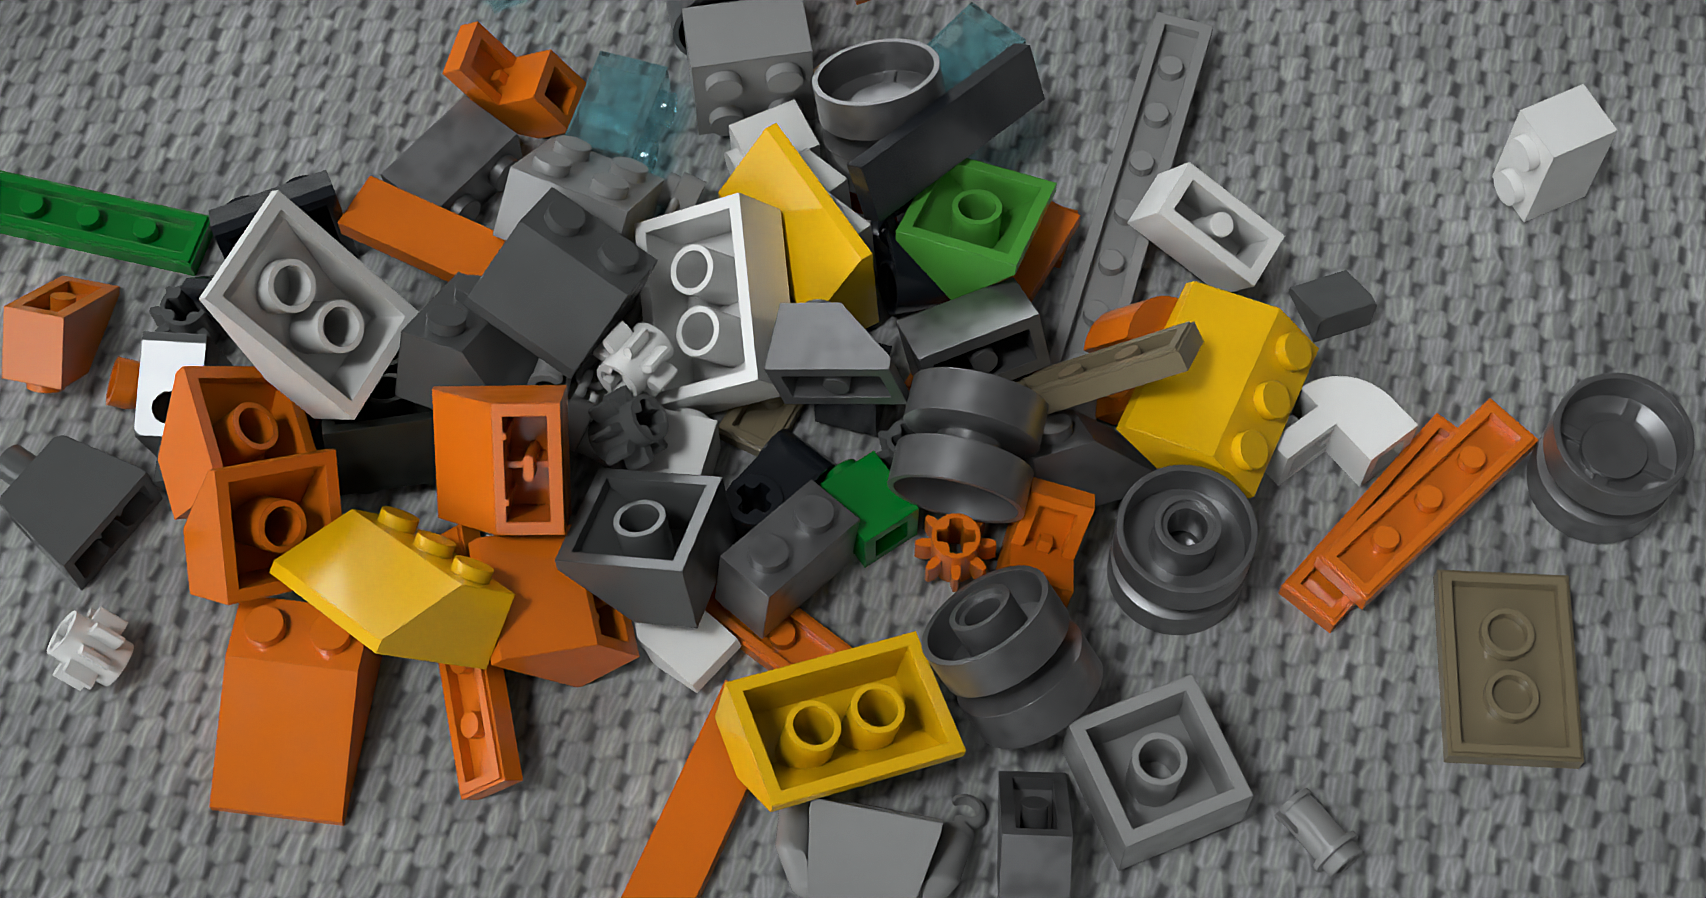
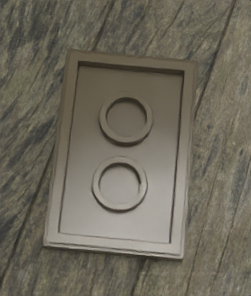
[1433,569,1584,769]

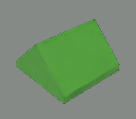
[896,158,1057,300]

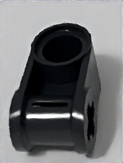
[870,197,951,315]
[726,429,837,545]

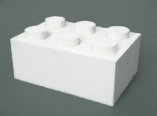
[634,193,790,415]

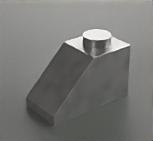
[764,299,909,404]
[1021,409,1157,507]
[997,771,1073,898]

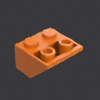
[432,385,572,536]
[468,524,640,687]

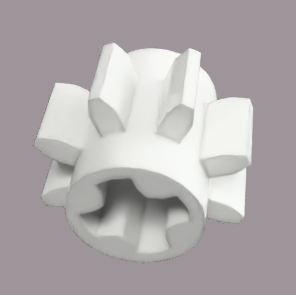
[593,321,678,398]
[47,606,134,691]

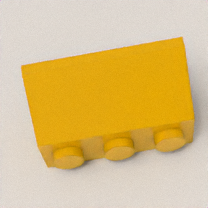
[718,123,879,329]
[1116,281,1319,498]
[269,506,515,670]
[715,631,966,812]

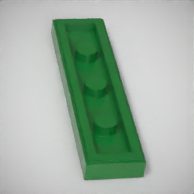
[0,170,213,276]

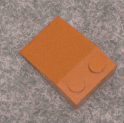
[209,597,383,826]

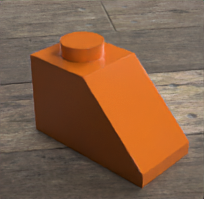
[2,275,120,393]

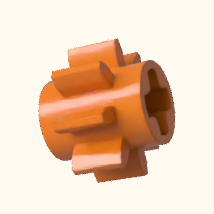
[914,513,996,592]

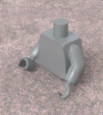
[775,794,986,898]

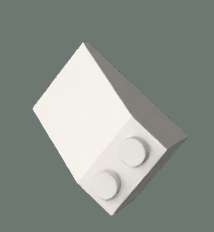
[199,190,419,420]

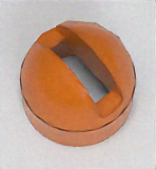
[106,356,140,409]

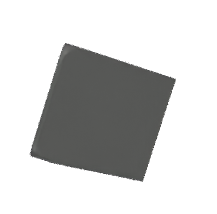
[1289,270,1377,343]

